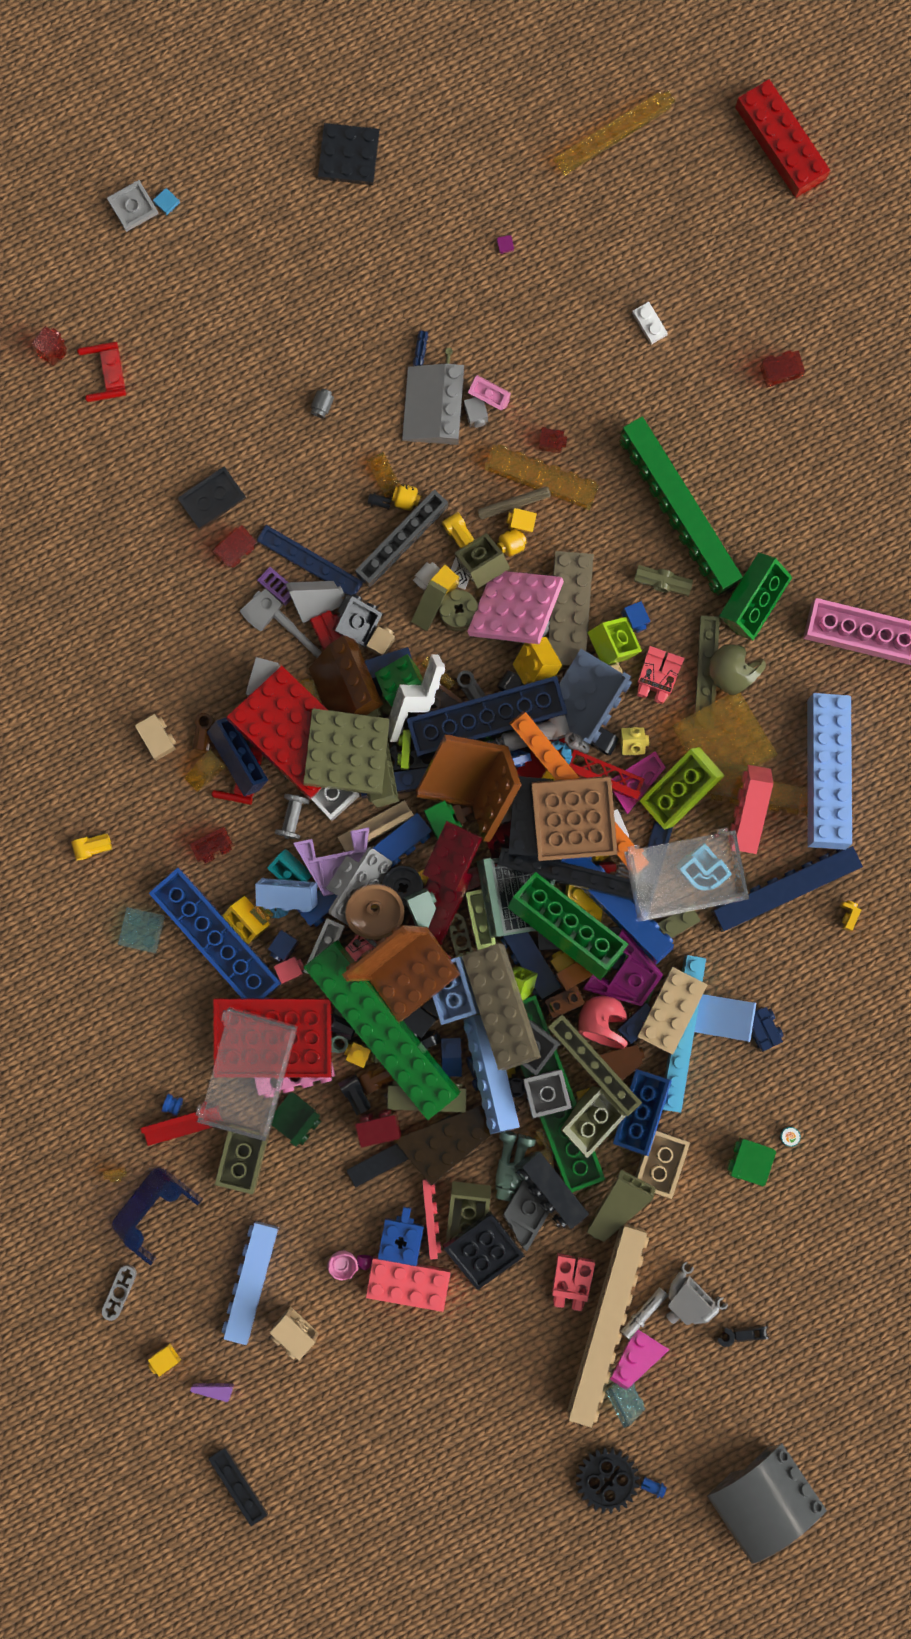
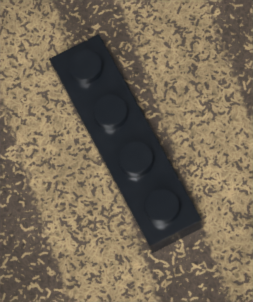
[208,1446,268,1526]

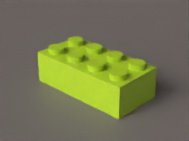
[640,747,725,829]

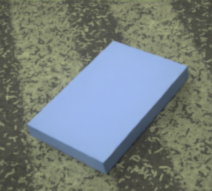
[694,994,756,1042]

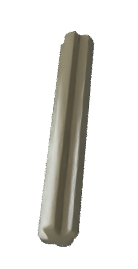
[478,487,551,520]

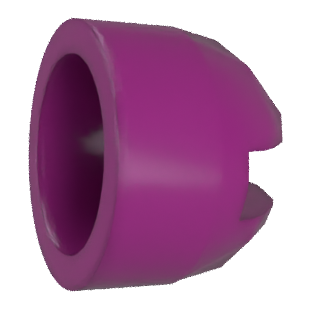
[357,1255,373,1270]

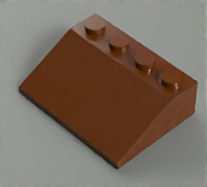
[309,635,383,716]

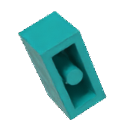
[267,849,312,882]

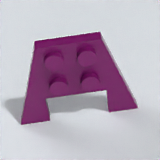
[583,929,663,1006]

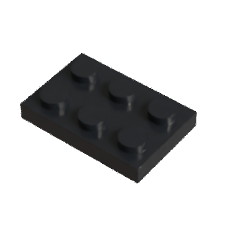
[178,466,246,530]

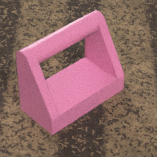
[468,375,511,410]

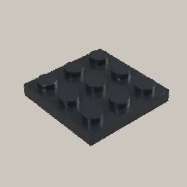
[318,123,380,185]
[443,1211,525,1290]

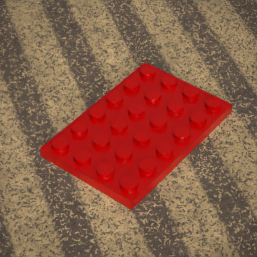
[226,666,329,799]
[213,998,332,1078]

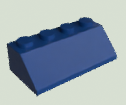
[613,1069,672,1156]

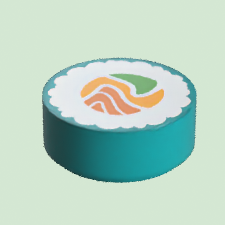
[780,1127,801,1147]

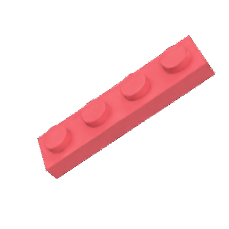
[422,1179,441,1259]

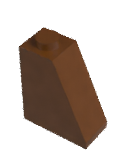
[554,962,593,991]
[599,1044,645,1090]

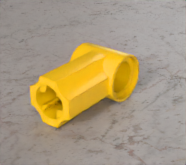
[441,512,475,549]
[71,834,112,861]

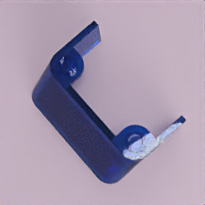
[112,1167,204,1266]

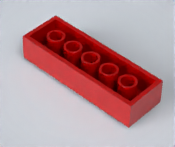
[735,79,830,198]

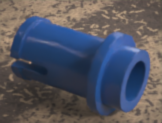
[640,1477,667,1498]

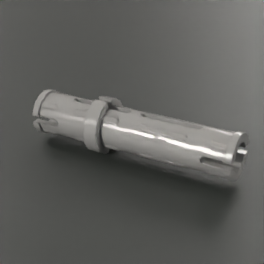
[565,732,590,754]
[620,1287,668,1340]

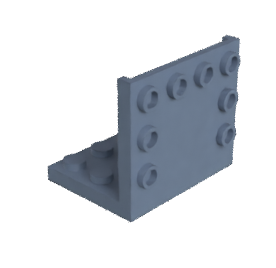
[559,649,632,744]

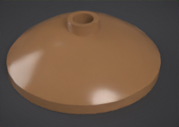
[345,884,404,940]

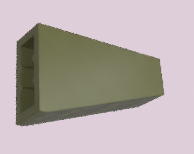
[587,1170,656,1242]

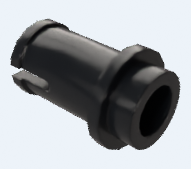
[367,492,392,510]

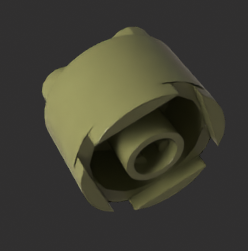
[440,589,478,631]

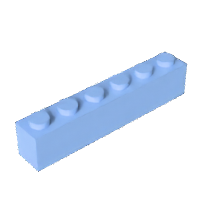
[464,1015,520,1134]
[222,1221,279,1345]

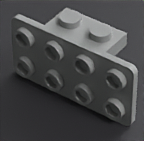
[326,847,392,926]

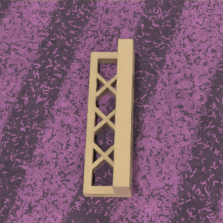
[338,800,414,852]

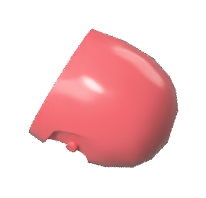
[578,996,628,1049]

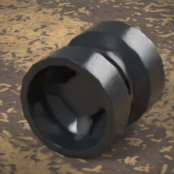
[509,1077,526,1097]

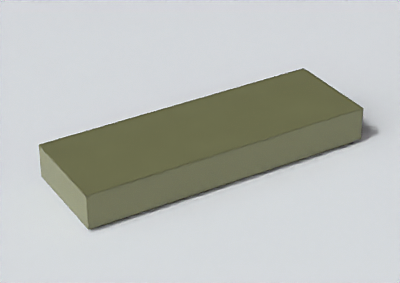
[411,580,447,631]

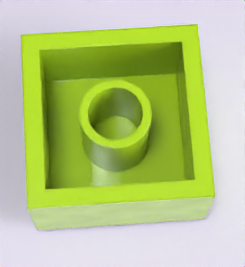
[588,617,642,665]

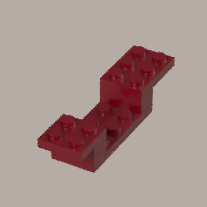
[408,821,482,946]

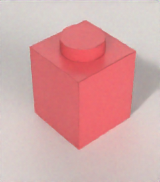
[274,957,304,984]

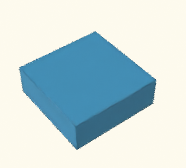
[153,188,180,215]

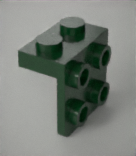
[269,1092,321,1147]

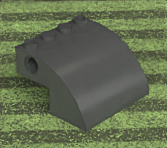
[707,1443,827,1564]

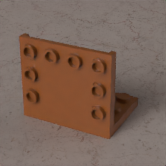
[415,734,521,842]
[342,925,461,1022]

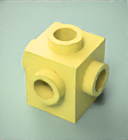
[621,727,649,755]

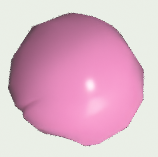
[327,1250,358,1281]

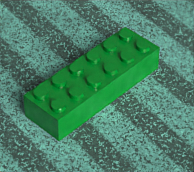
[508,872,628,980]

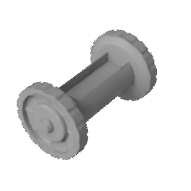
[275,794,309,840]

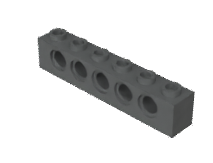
[355,489,448,588]

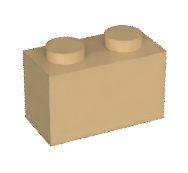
[135,714,176,761]

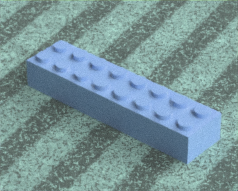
[807,693,852,850]

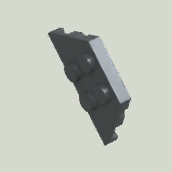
[502,1181,550,1251]

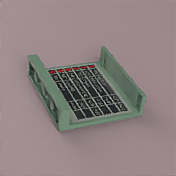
[477,858,555,938]

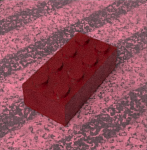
[355,1109,401,1148]

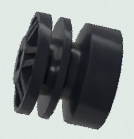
[383,866,423,910]

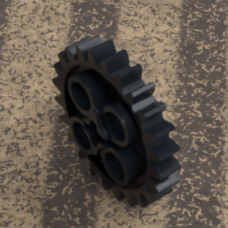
[576,1446,640,1514]

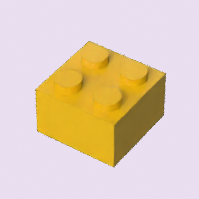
[513,637,562,685]

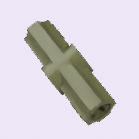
[634,565,693,597]

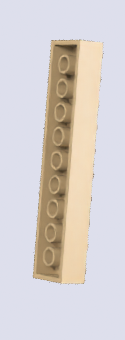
[567,1224,649,1428]

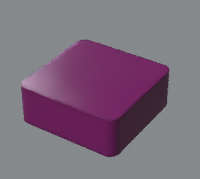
[497,235,514,254]

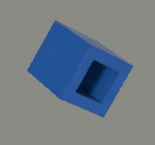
[621,601,651,633]

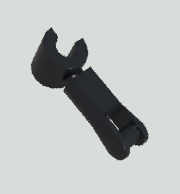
[714,1326,769,1347]

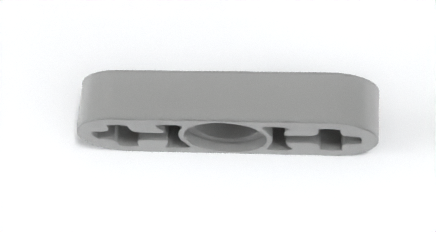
[102,1265,137,1321]

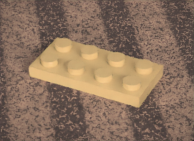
[637,967,707,1055]

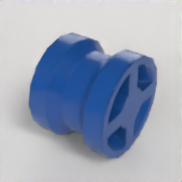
[162,1093,183,1117]

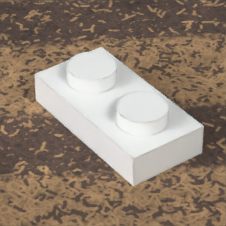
[632,302,668,344]

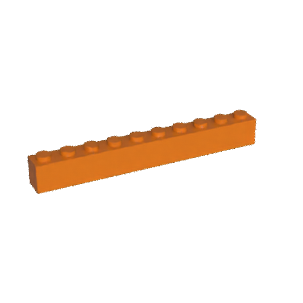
[509,711,649,875]

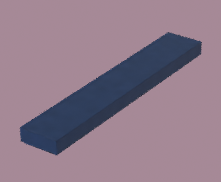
[256,525,363,596]

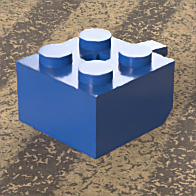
[378,1207,424,1266]

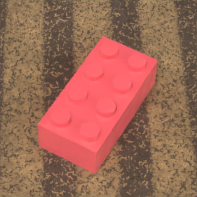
[729,765,774,854]
[366,1256,451,1312]

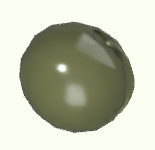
[709,644,766,695]

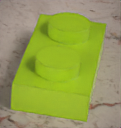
[397,730,411,770]

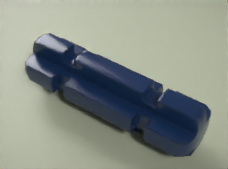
[413,330,428,366]

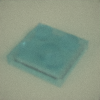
[118,907,165,953]
[606,1383,645,1428]

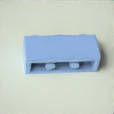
[255,878,318,912]

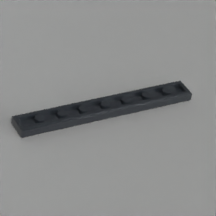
[497,847,653,905]

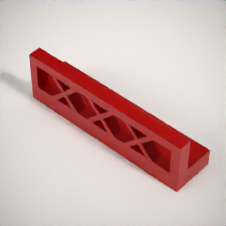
[569,750,645,800]
[140,1105,223,1146]

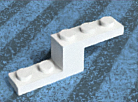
[388,654,445,742]

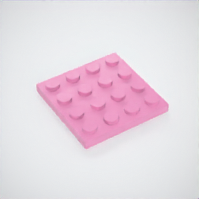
[467,571,564,644]

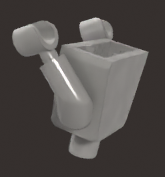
[666,1262,728,1325]

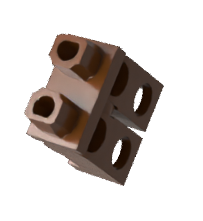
[543,986,585,1020]

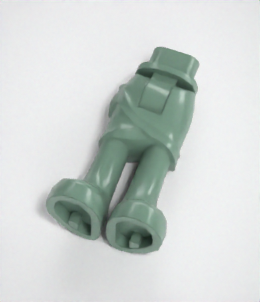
[495,1131,536,1201]

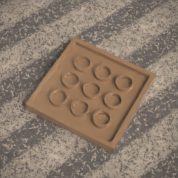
[532,776,617,861]

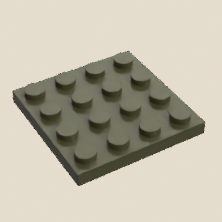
[303,708,390,795]

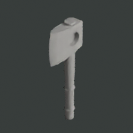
[240,589,322,658]

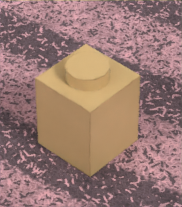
[367,626,395,656]

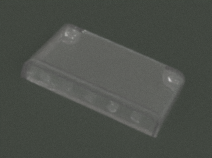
[624,828,749,922]
[196,1007,298,1141]

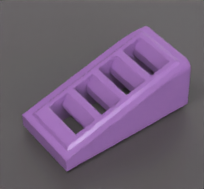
[257,567,292,606]
[190,1383,234,1402]

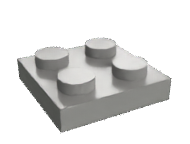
[107,180,159,232]

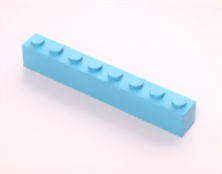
[663,955,706,1113]

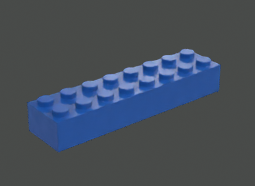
[149,868,281,998]

